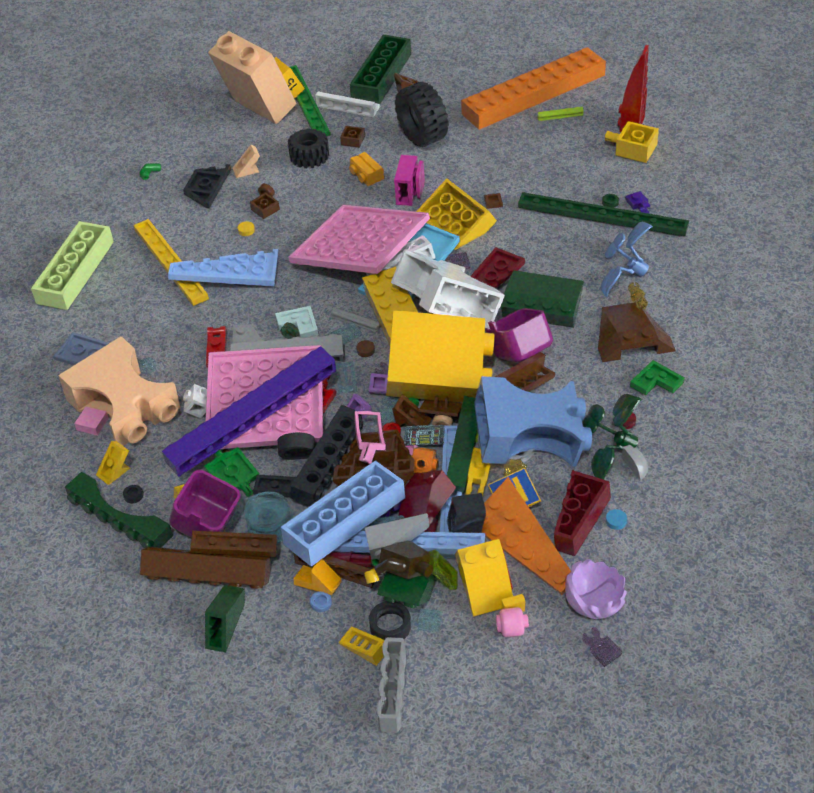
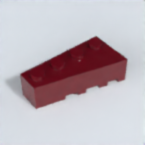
[554,470,611,556]

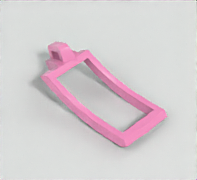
[354,411,385,464]

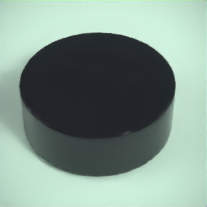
[123,485,144,504]

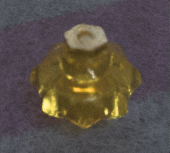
[503,459,527,476]

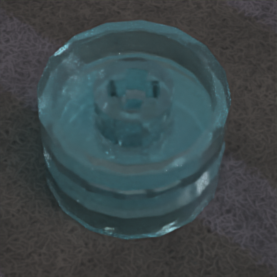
[244,491,291,543]

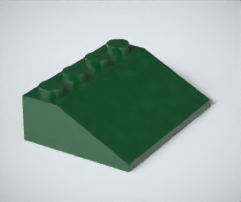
[501,270,584,328]

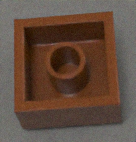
[340,126,365,148]
[250,192,280,219]

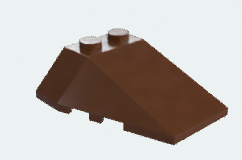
[598,302,676,362]
[333,430,415,486]

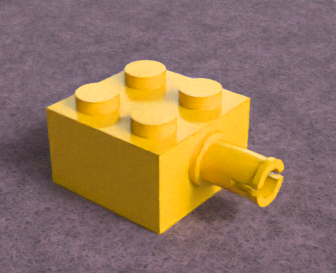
[605,121,659,163]

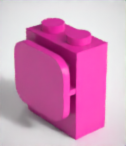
[394,155,425,206]

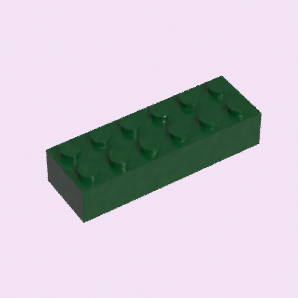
[350,34,411,104]

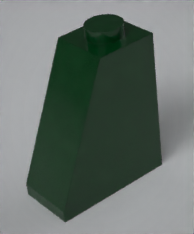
[205,585,245,653]

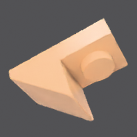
[232,145,260,178]

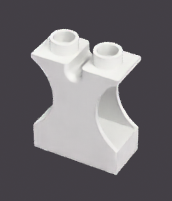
[391,249,505,329]

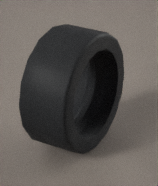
[277,432,315,460]
[369,601,411,640]

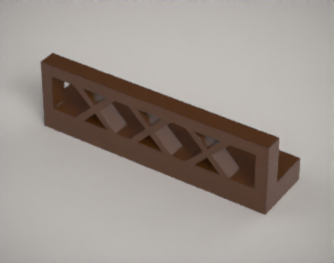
[495,352,555,392]
[190,530,277,557]
[293,552,379,588]

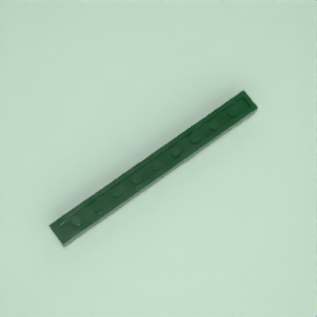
[518,192,689,236]

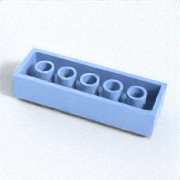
[281,461,405,566]

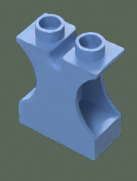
[474,376,592,467]

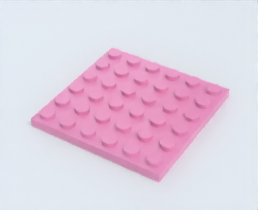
[288,205,430,274]
[206,345,323,449]

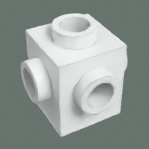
[183,384,207,418]

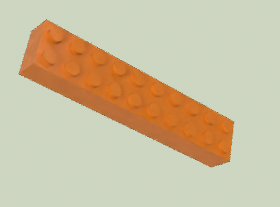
[461,47,606,130]

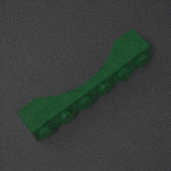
[65,472,173,548]

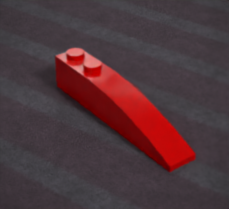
[617,45,649,132]

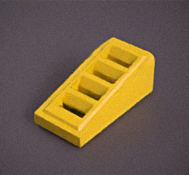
[338,626,385,666]

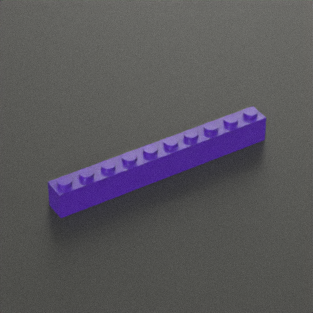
[162,346,337,477]

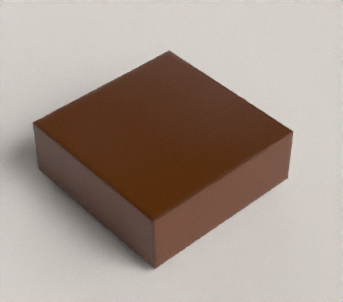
[484,193,503,209]

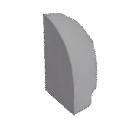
[622,445,648,480]

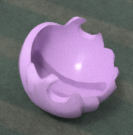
[565,559,627,619]

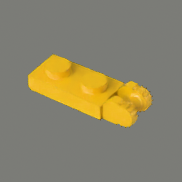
[465,447,490,497]

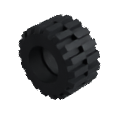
[288,128,329,169]

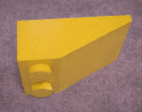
[455,539,513,617]

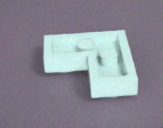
[275,306,318,338]

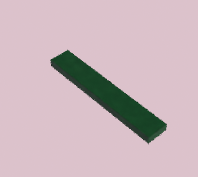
[447,396,477,492]

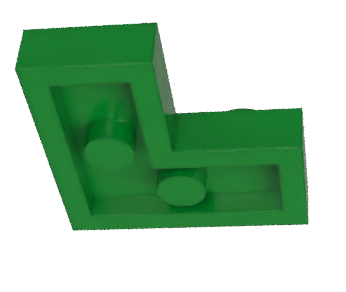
[630,360,685,395]

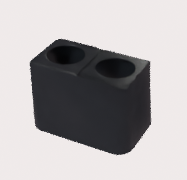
[447,493,486,533]

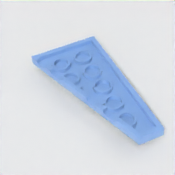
[168,249,279,286]

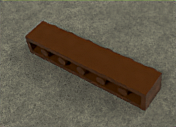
[140,547,271,589]

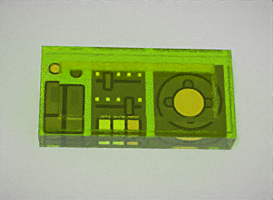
[429,549,458,590]

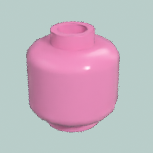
[496,607,529,637]

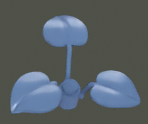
[601,222,653,297]

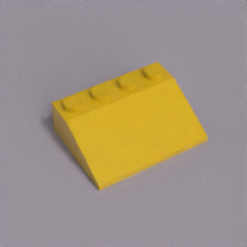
[416,178,497,250]

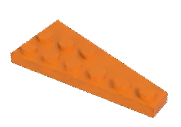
[481,477,571,595]

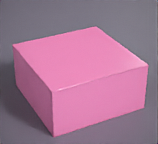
[74,407,109,436]

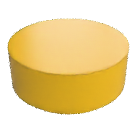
[237,221,255,236]

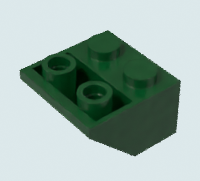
[377,572,436,608]

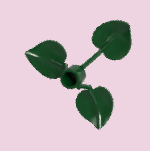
[583,394,642,480]

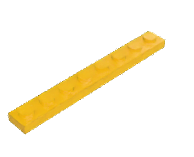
[133,219,209,306]

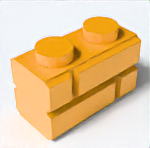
[349,152,384,186]

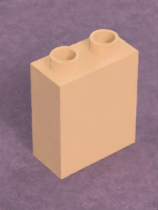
[208,31,297,124]

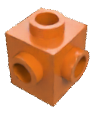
[411,447,438,473]

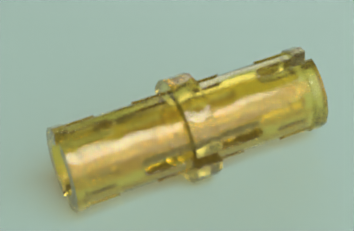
[628,282,648,309]

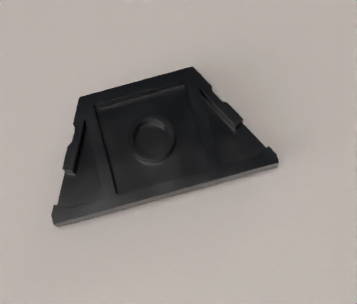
[183,164,231,209]

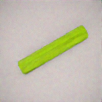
[537,107,584,121]

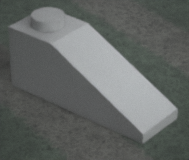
[365,513,429,559]

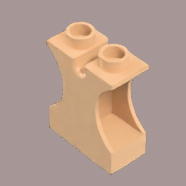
[58,336,180,446]

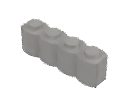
[377,637,407,733]

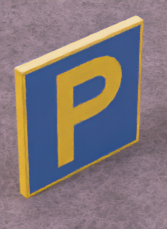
[488,468,541,507]

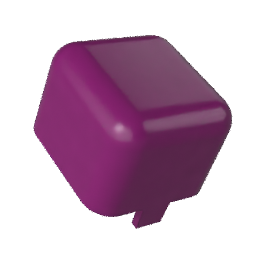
[485,308,553,363]
[169,470,240,537]

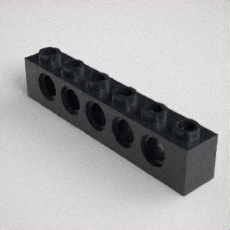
[290,405,364,506]

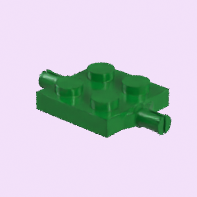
[204,447,259,497]

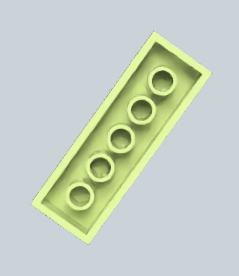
[31,221,114,310]

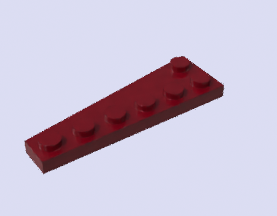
[470,247,525,289]

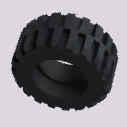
[394,82,449,147]

